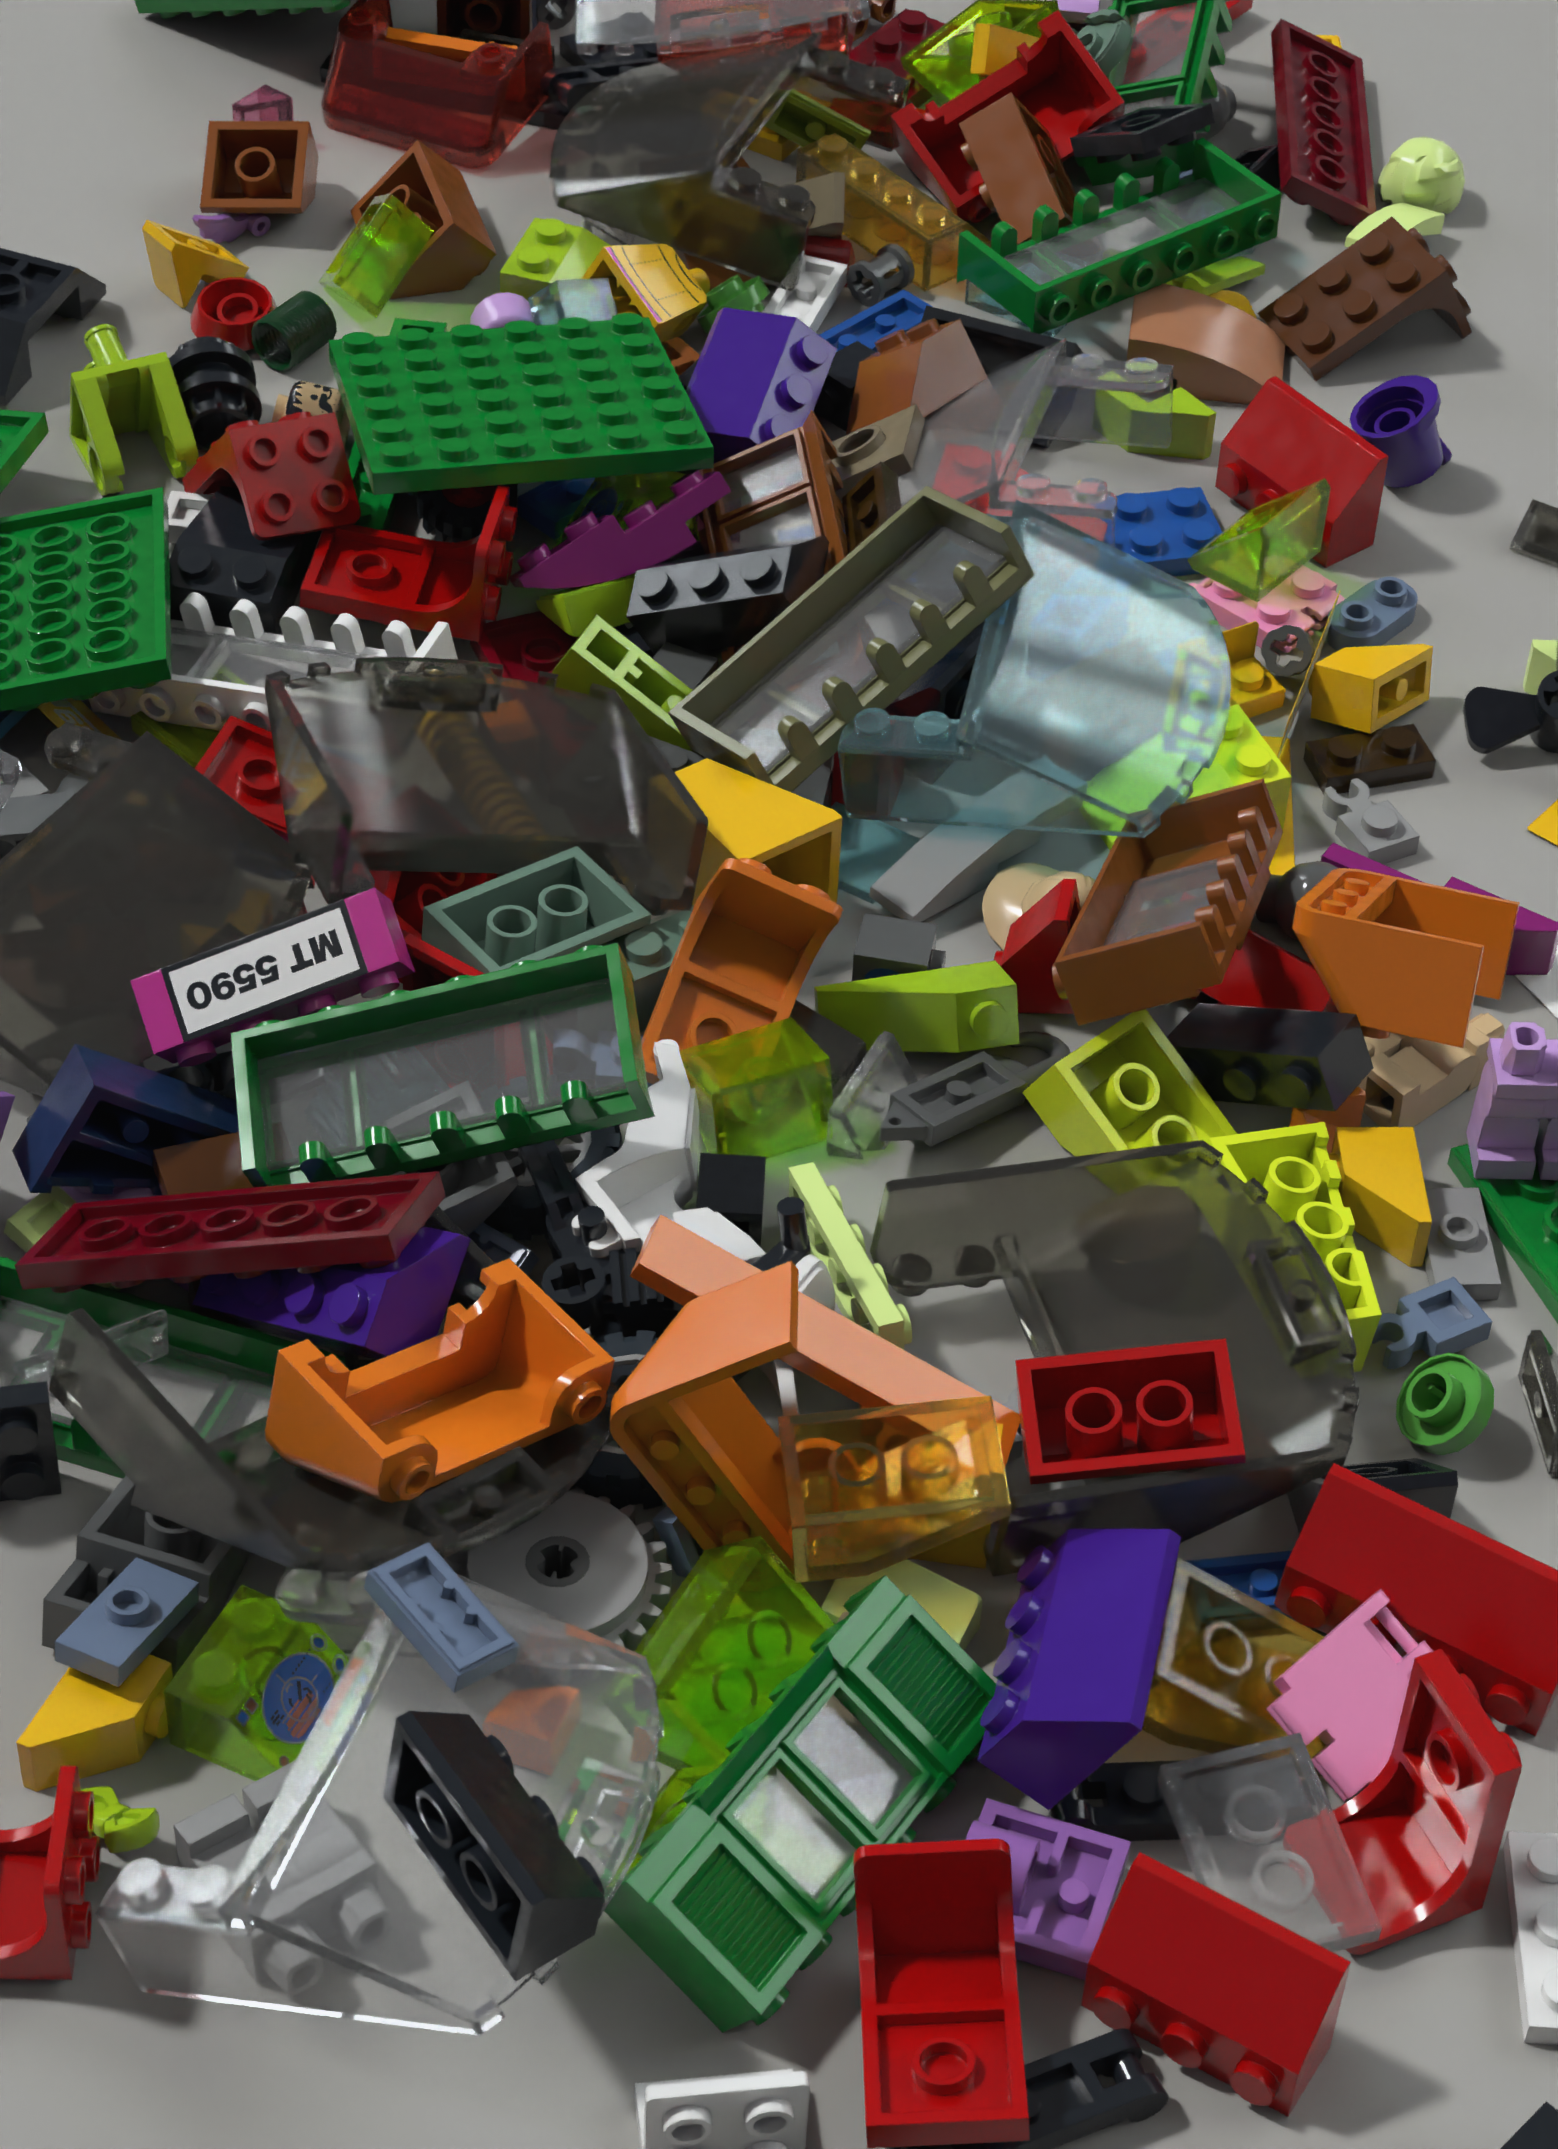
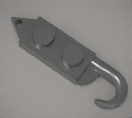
[879,1031,1071,1147]

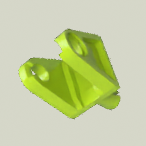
[69,324,199,496]

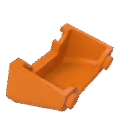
[265,1258,615,1503]

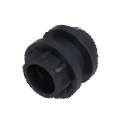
[169,336,262,452]

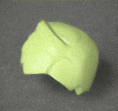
[1377,136,1465,214]

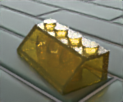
[796,133,991,292]

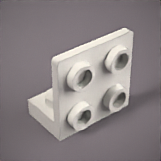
[635,2069,810,2149]

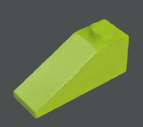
[541,615,693,751]
[814,960,1020,1053]

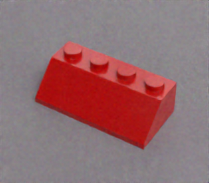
[1274,1463,1558,1737]

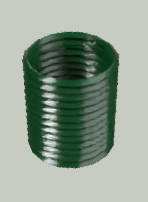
[251,291,337,371]

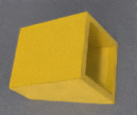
[655,758,842,906]

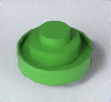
[696,275,770,334]
[1396,1353,1494,1455]

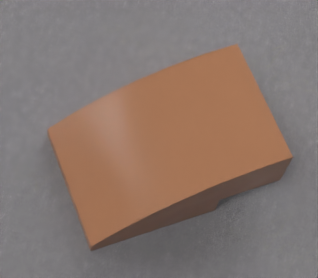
[1125,284,1285,405]

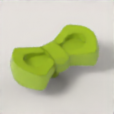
[81,1786,160,1853]

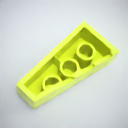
[1191,1122,1382,1381]

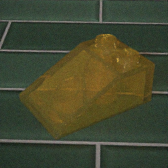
[778,1395,1011,1583]
[1142,1558,1326,1777]

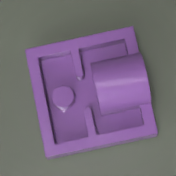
[965,1798,1131,1980]

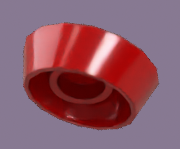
[190,277,277,351]

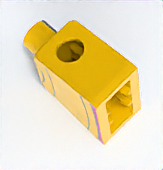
[580,244,710,342]

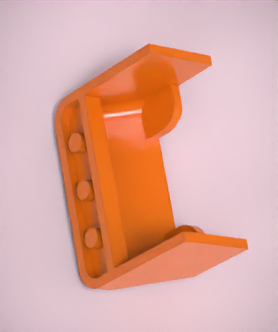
[1292,868,1520,1048]
[610,1260,929,1587]

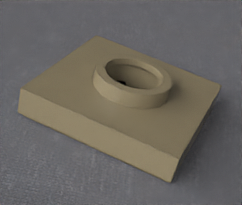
[831,404,925,502]

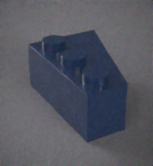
[12,1044,239,1195]

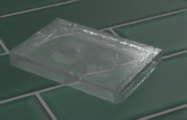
[1157,1733,1382,1952]

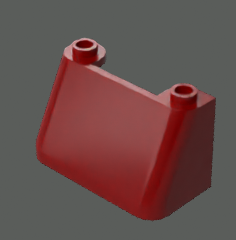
[891,10,1125,223]

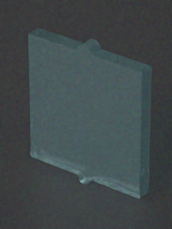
[830,801,921,904]

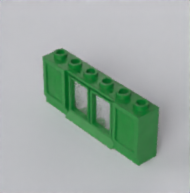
[602,1575,997,2033]

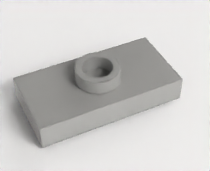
[1424,1188,1501,1300]

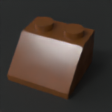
[200,121,319,213]
[846,318,988,435]

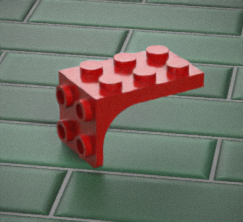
[182,412,361,541]
[299,485,518,642]
[1282,1649,1522,1955]
[0,1765,101,1980]
[853,1838,1029,2148]

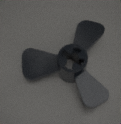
[1463,640,1558,754]

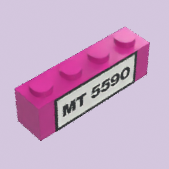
[130,888,415,1067]

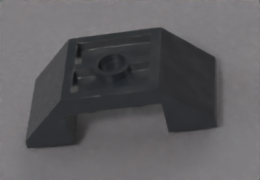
[0,248,106,405]

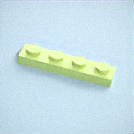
[788,1162,912,1350]

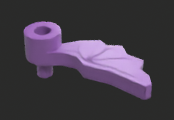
[192,213,271,244]

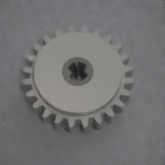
[445,1484,672,1687]

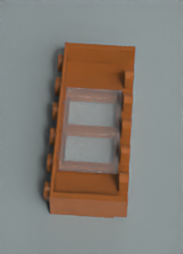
[1052,778,1283,1026]

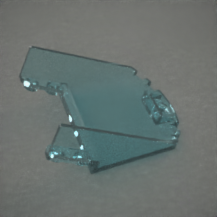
[837,499,1231,838]

